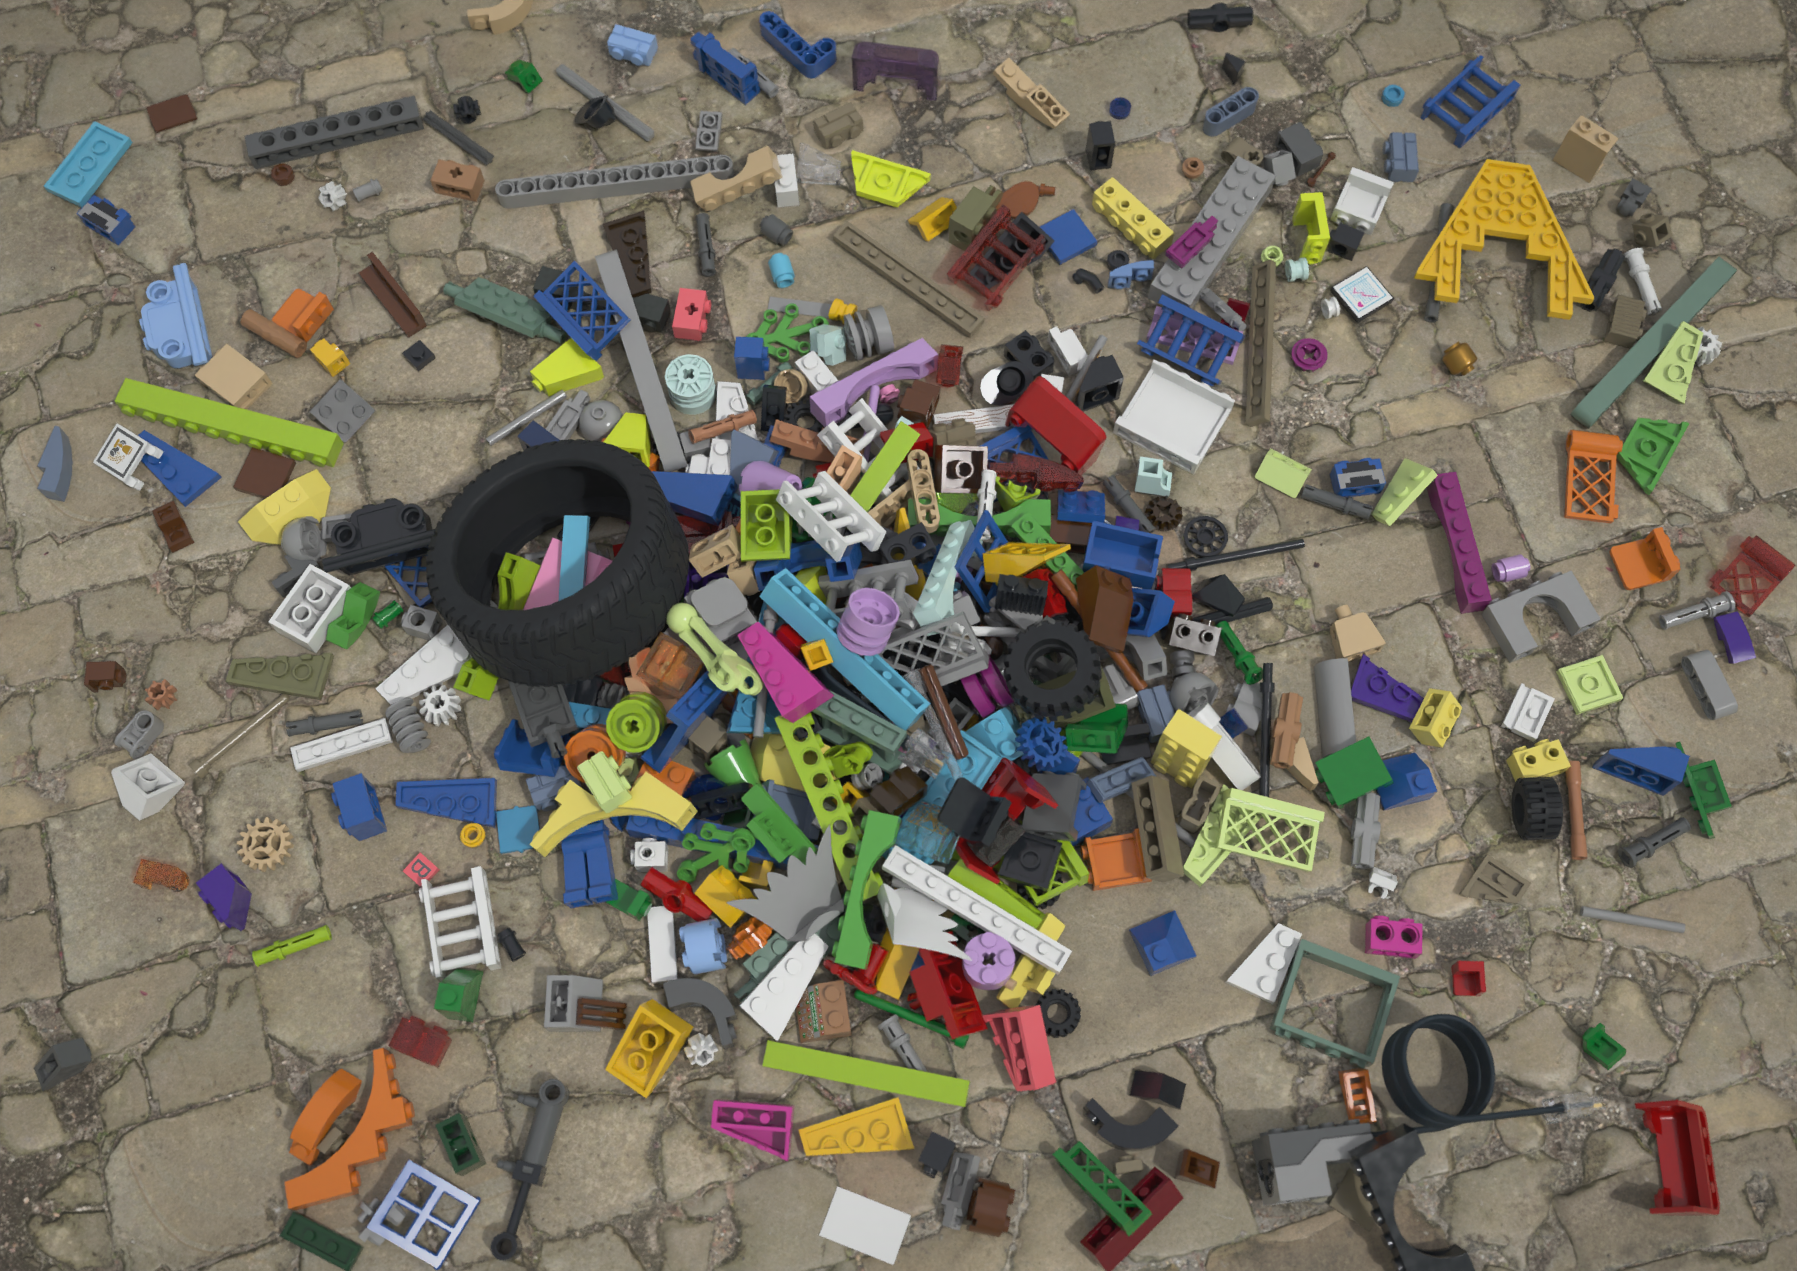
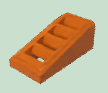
[1338,1068,1377,1124]

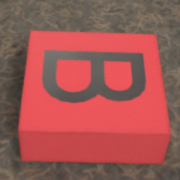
[403,853,439,888]

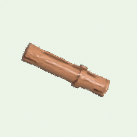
[688,409,757,444]

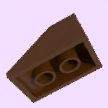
[1076,565,1134,654]

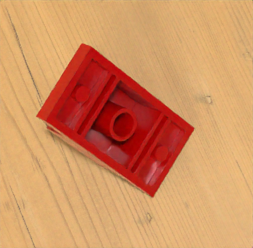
[907,932,987,1040]

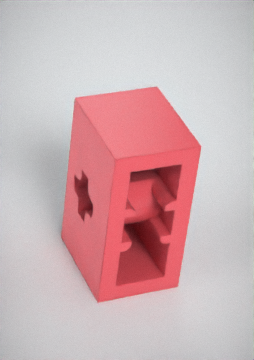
[672,288,711,341]

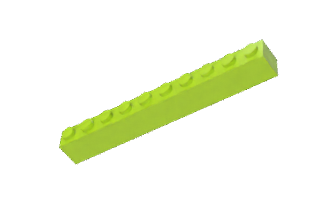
[114,378,344,467]

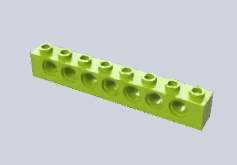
[774,712,883,900]

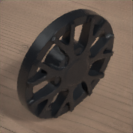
[1183,516,1228,557]

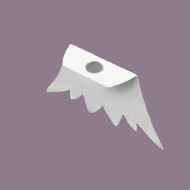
[877,883,972,961]

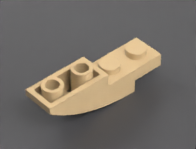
[993,58,1070,129]

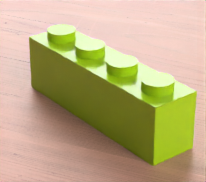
[947,858,1045,929]

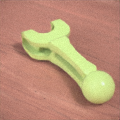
[666,603,764,696]

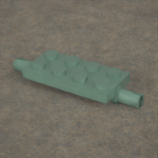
[443,277,567,344]
[734,891,847,1003]

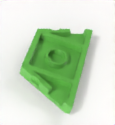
[1616,418,1689,495]

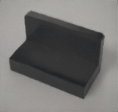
[1101,723,1151,765]

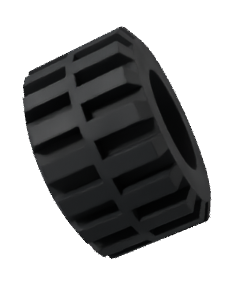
[1511,777,1563,840]

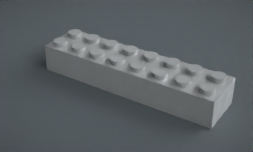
[1148,156,1276,309]

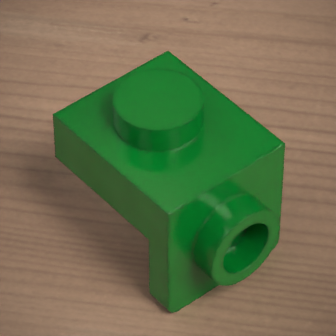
[505,60,543,93]
[1582,1023,1626,1070]

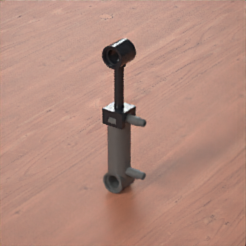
[490,1079,570,1262]

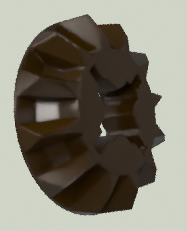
[1145,495,1183,531]

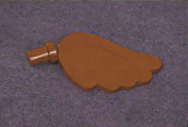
[995,181,1056,219]

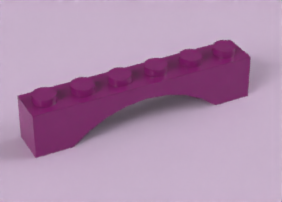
[1426,472,1492,614]

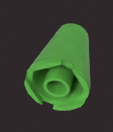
[704,739,762,809]

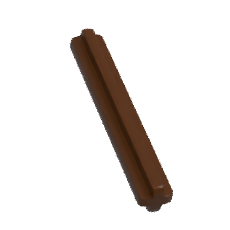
[919,665,969,760]

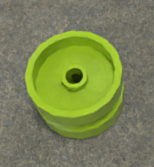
[606,692,667,752]

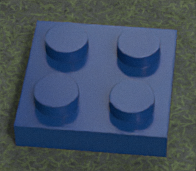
[1057,488,1105,523]

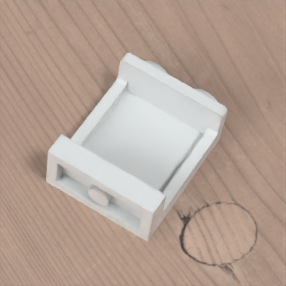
[1330,167,1394,235]

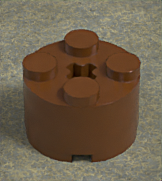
[966,1176,1015,1238]

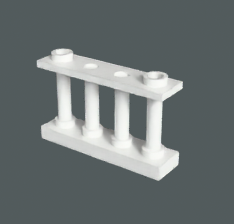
[817,399,920,506]
[776,471,887,562]
[419,866,501,981]

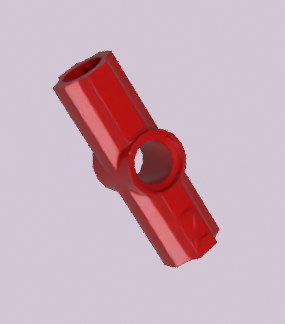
[640,867,713,922]

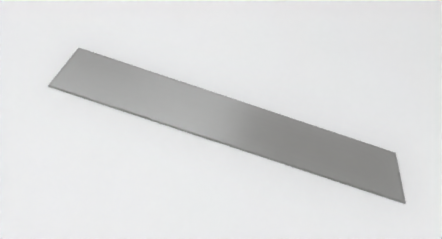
[767,297,832,318]

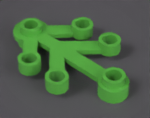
[746,303,829,363]
[677,823,756,883]

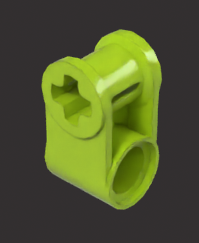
[823,742,873,778]

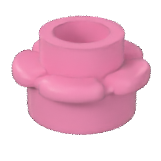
[879,384,900,404]

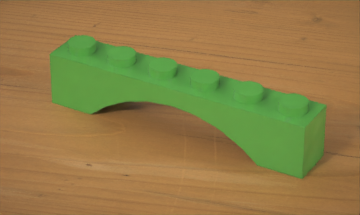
[908,499,1051,537]
[832,810,901,969]

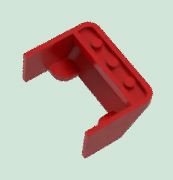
[1005,376,1107,485]
[949,757,1058,885]
[1635,1100,1720,1216]

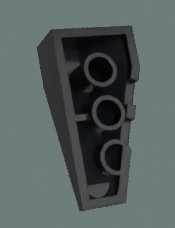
[964,211,1055,294]

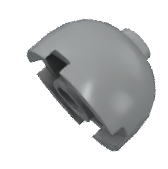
[579,400,623,442]
[281,516,327,562]
[1169,672,1218,714]

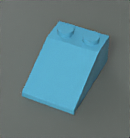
[965,706,1024,761]

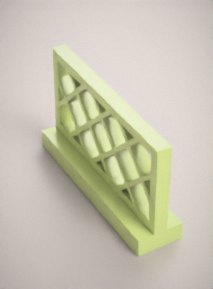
[1216,788,1325,872]

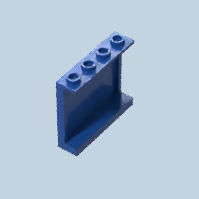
[640,670,728,774]

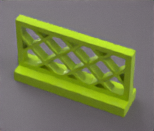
[998,807,1089,906]

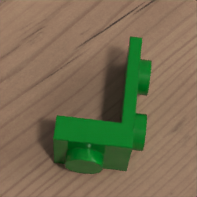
[605,879,653,922]

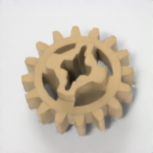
[237,817,294,872]

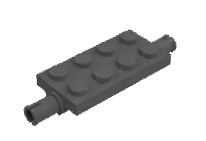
[508,681,578,758]

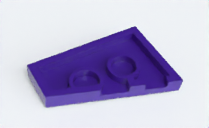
[1351,654,1424,722]

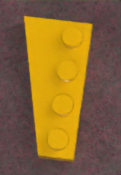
[799,1097,914,1157]

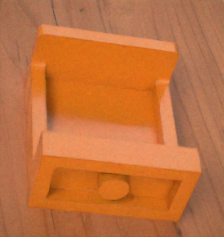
[1080,828,1152,891]

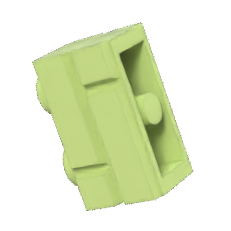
[577,751,632,813]

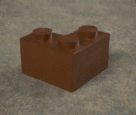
[897,379,941,429]

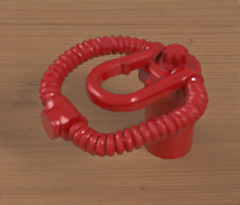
[823,943,889,994]

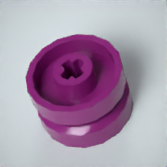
[961,654,1015,718]

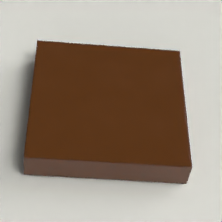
[233,447,296,499]

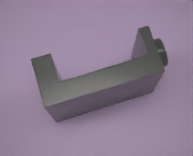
[1021,771,1087,842]

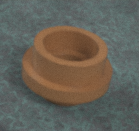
[1182,157,1204,179]

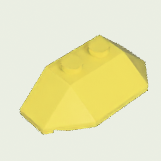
[238,469,331,545]
[750,734,838,792]

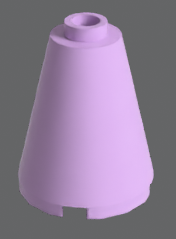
[739,461,802,494]

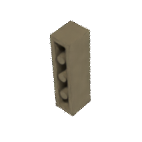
[1131,775,1184,883]

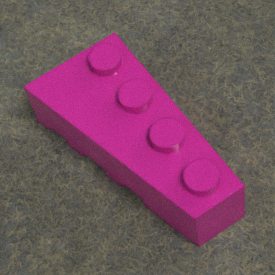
[738,622,834,723]

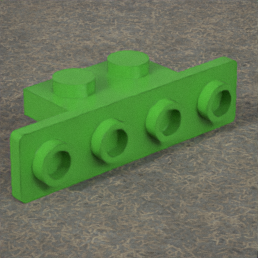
[1011,513,1084,592]
[741,783,818,865]

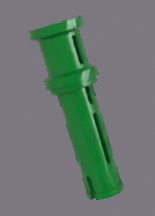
[1215,621,1263,685]

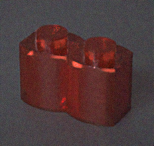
[388,1016,452,1068]

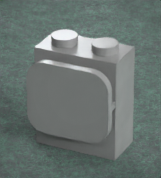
[683,576,757,655]

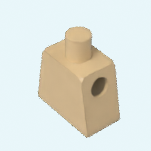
[1330,605,1386,662]

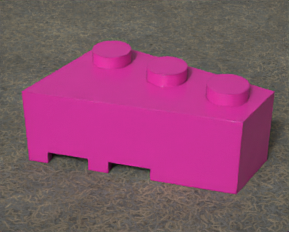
[711,1099,795,1161]

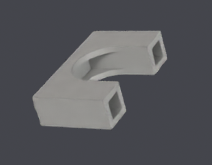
[1481,571,1601,663]
[1056,634,1167,681]

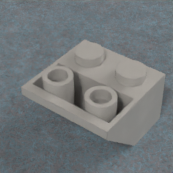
[544,975,603,1032]

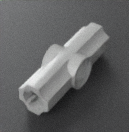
[1351,792,1381,870]

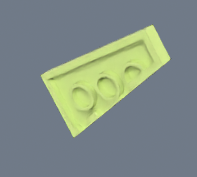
[1183,784,1262,887]

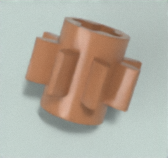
[145,679,177,710]

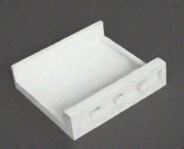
[1113,360,1235,475]

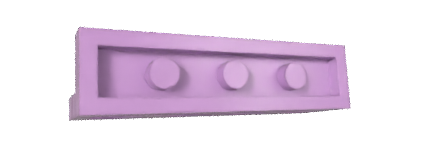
[1146,306,1244,365]

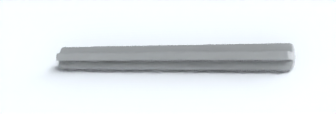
[556,64,655,141]

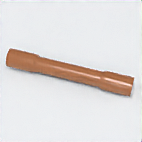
[1565,761,1587,860]

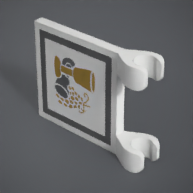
[93,423,163,491]

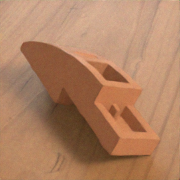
[769,419,865,462]

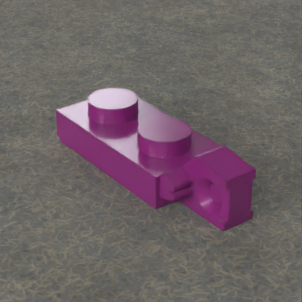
[1165,216,1219,269]

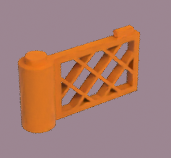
[1564,430,1623,524]

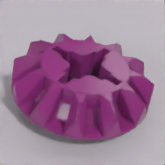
[1291,338,1328,372]

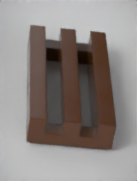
[576,998,627,1030]

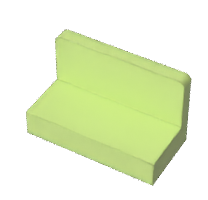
[1255,449,1312,498]

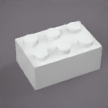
[269,564,351,653]

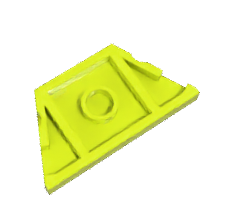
[851,150,931,208]

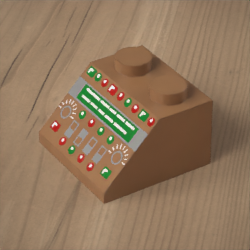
[796,980,852,1044]

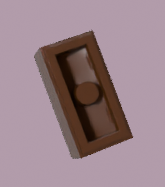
[146,94,198,133]

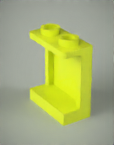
[1292,192,1330,264]

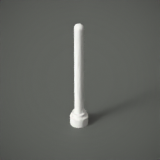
[939,622,1021,640]

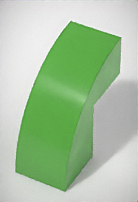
[326,582,380,650]

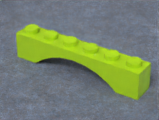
[453,552,541,701]

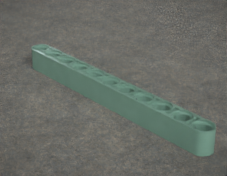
[1570,257,1737,429]

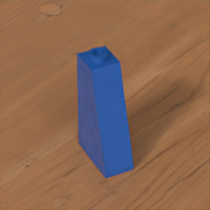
[651,471,738,526]

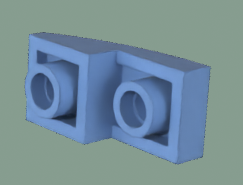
[1108,260,1154,289]

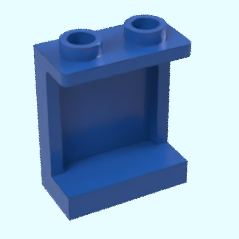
[494,719,571,777]

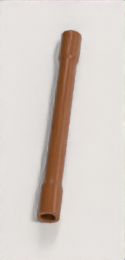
[1050,569,1148,693]

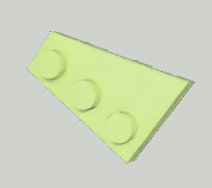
[1372,458,1438,526]

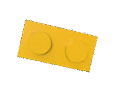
[695,865,757,928]

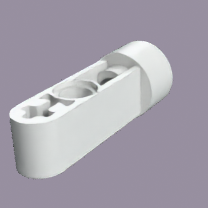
[1188,702,1261,791]

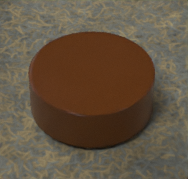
[271,163,295,186]

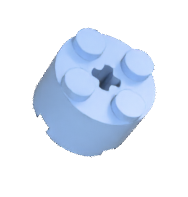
[679,918,727,975]

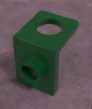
[722,808,753,831]

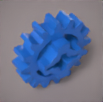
[1015,717,1068,771]

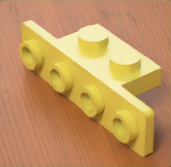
[996,913,1065,1008]

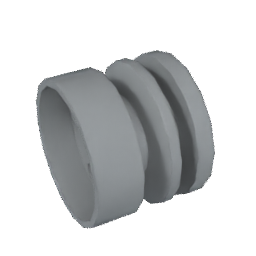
[843,305,894,361]

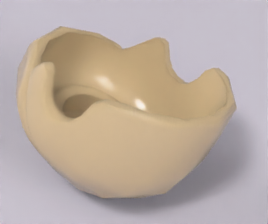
[774,369,808,404]

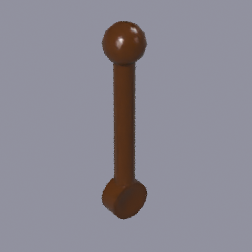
[1307,152,1336,187]

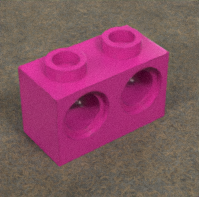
[1365,916,1422,959]

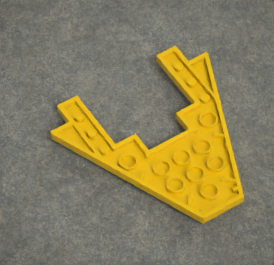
[1414,159,1594,320]

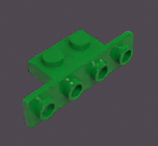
[1675,742,1732,839]

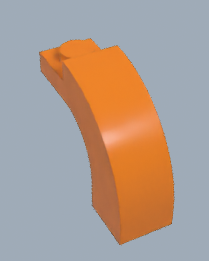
[289,1068,362,1166]

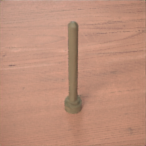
[188,694,290,779]

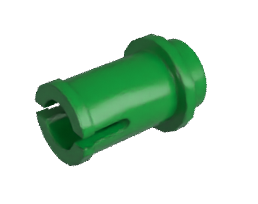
[372,600,404,629]

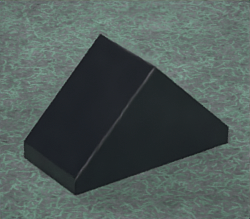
[1129,1070,1186,1110]

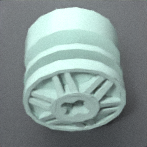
[665,354,717,415]

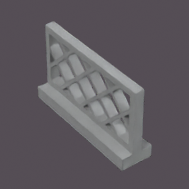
[878,611,989,694]

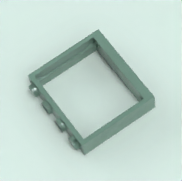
[1270,939,1400,1068]

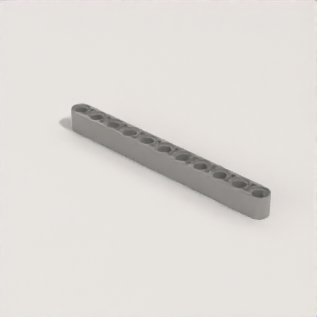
[495,155,734,209]
[595,250,687,472]

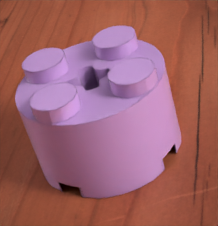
[962,932,1015,990]

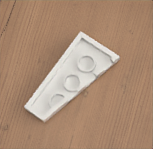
[739,934,829,1041]

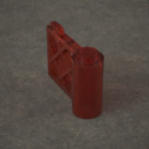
[1710,535,1796,617]

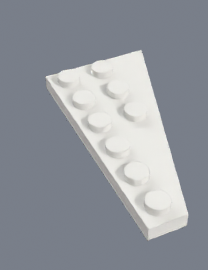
[375,600,498,705]

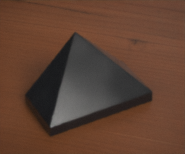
[1192,574,1245,617]

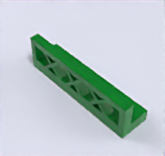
[1052,1141,1152,1237]

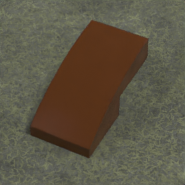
[152,500,195,553]

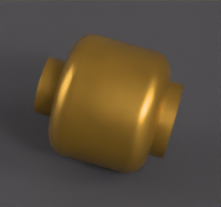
[1442,341,1477,376]

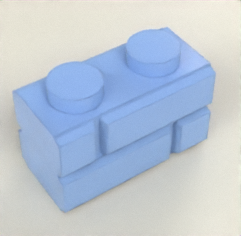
[607,24,658,66]

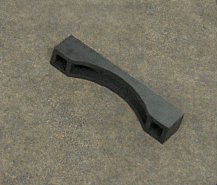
[533,266,671,333]

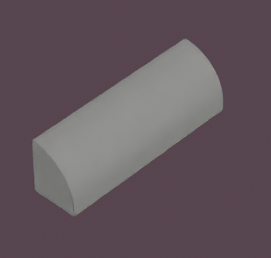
[1314,658,1356,758]

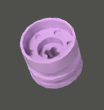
[836,588,900,656]

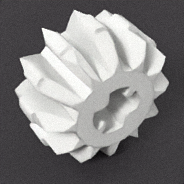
[1695,327,1722,366]
[419,685,461,727]

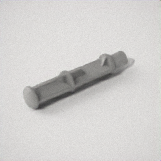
[1200,288,1246,331]

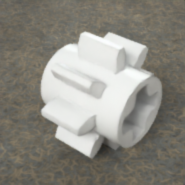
[318,181,347,211]
[684,1033,718,1066]

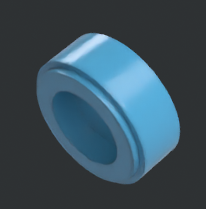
[1382,85,1405,107]

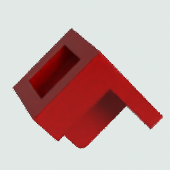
[1451,961,1486,997]

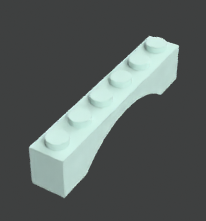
[913,520,983,636]

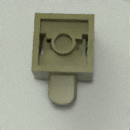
[949,185,1003,255]

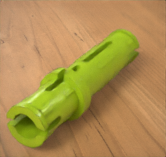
[252,924,332,967]

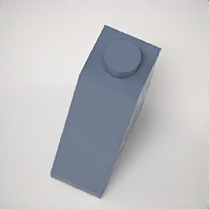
[730,429,779,496]

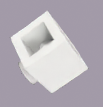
[631,838,668,872]

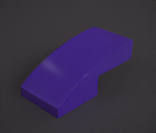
[1713,611,1756,664]

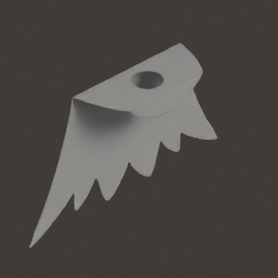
[727,825,844,942]

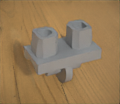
[357,1197,406,1246]

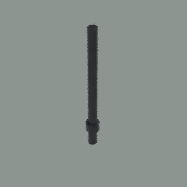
[1166,539,1305,571]
[1259,663,1275,797]

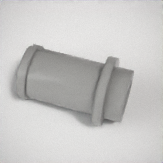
[353,179,383,202]

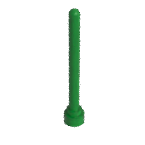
[854,989,970,1049]

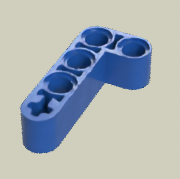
[759,11,837,79]

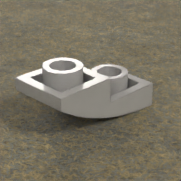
[696,111,723,152]

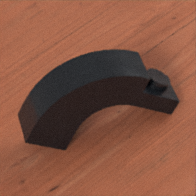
[1083,1098,1178,1151]

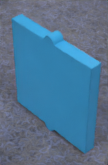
[496,805,540,854]

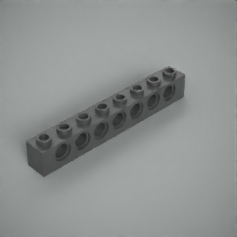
[244,95,424,169]

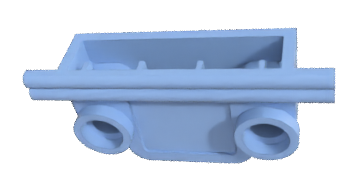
[139,263,212,368]

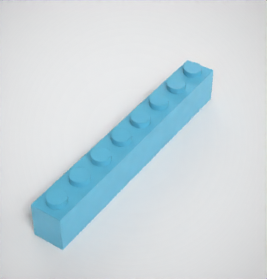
[759,568,931,731]

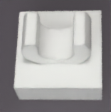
[1368,867,1397,899]

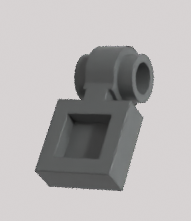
[1616,178,1652,217]

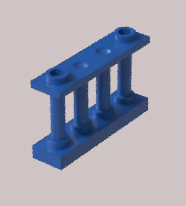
[1420,55,1520,148]
[1137,294,1245,387]

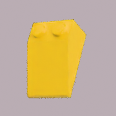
[983,542,1071,585]
[605,999,693,1098]

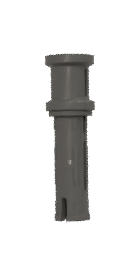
[1618,817,1691,868]

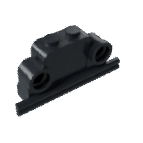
[322,498,434,576]

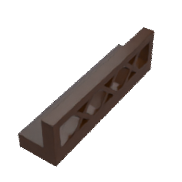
[358,251,427,338]

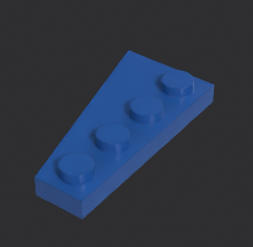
[137,430,222,507]
[395,778,497,828]

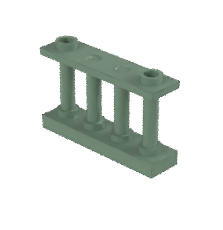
[812,690,907,775]

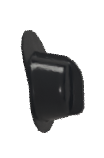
[574,94,616,129]
[980,361,1033,406]

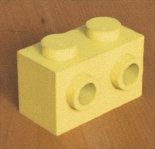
[1409,688,1462,748]
[1506,739,1571,782]

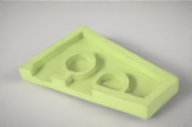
[1643,321,1703,404]

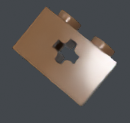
[430,159,485,202]

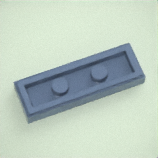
[1086,757,1156,803]

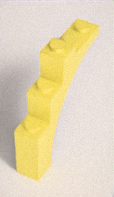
[529,772,698,857]

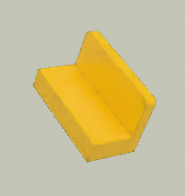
[908,197,957,241]

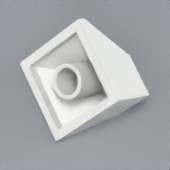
[111,754,185,821]

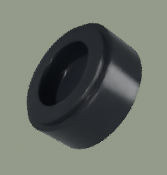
[1107,250,1129,271]

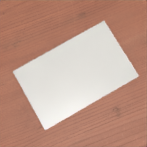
[819,1186,911,1265]

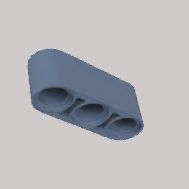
[1203,87,1259,137]

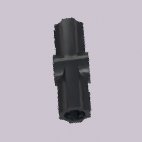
[1187,3,1253,32]
[1579,248,1625,312]

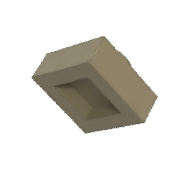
[317,1126,350,1156]
[1113,1155,1143,1176]

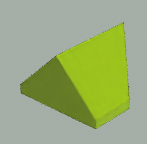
[995,476,1041,512]

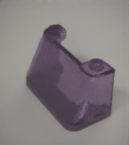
[852,42,942,101]

